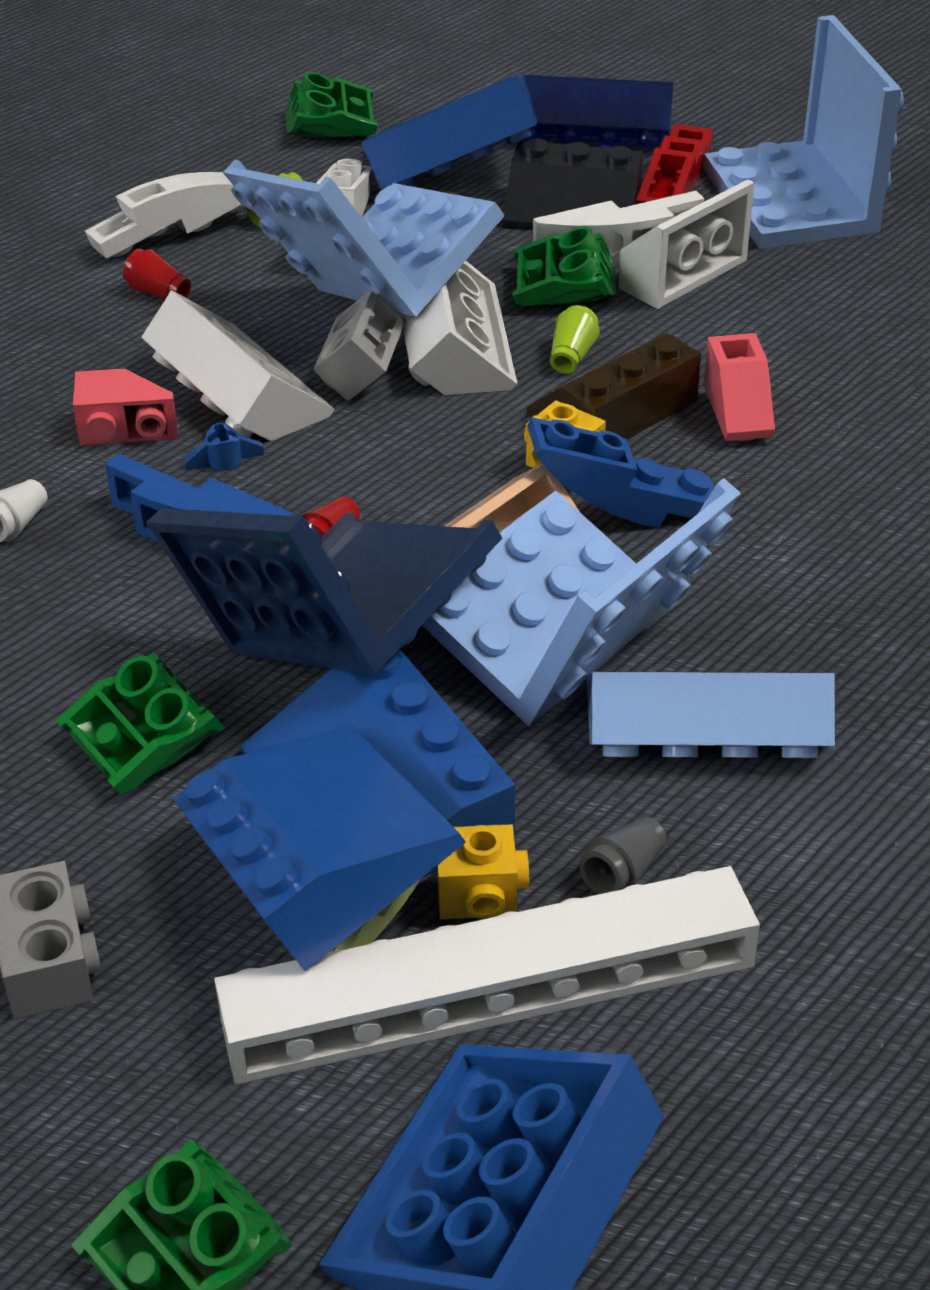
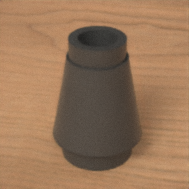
[579,817,667,894]

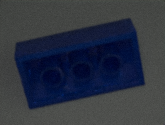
[513,74,674,147]

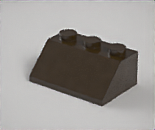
[527,333,701,439]

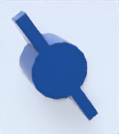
[184,423,264,471]

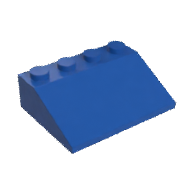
[362,72,537,190]
[240,649,516,878]
[173,726,466,971]
[319,1044,664,1290]

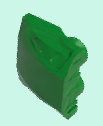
[286,72,378,138]
[512,226,616,306]
[56,653,225,794]
[71,1139,292,1290]

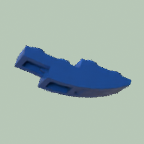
[527,417,714,529]
[105,454,294,542]

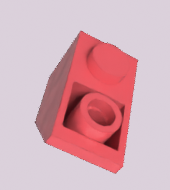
[704,333,775,442]
[73,369,178,446]

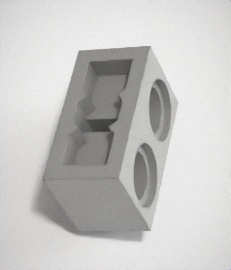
[313,290,406,401]
[0,860,102,1020]

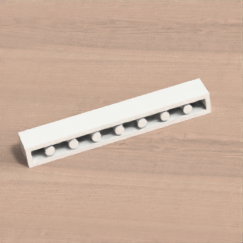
[214,866,760,1085]

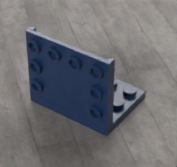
[146,508,503,675]

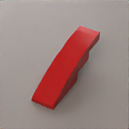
[636,124,713,204]

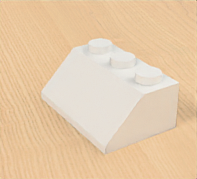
[619,179,755,309]

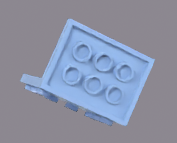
[703,15,904,249]
[223,160,505,317]
[422,478,741,727]

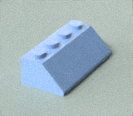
[587,672,835,758]

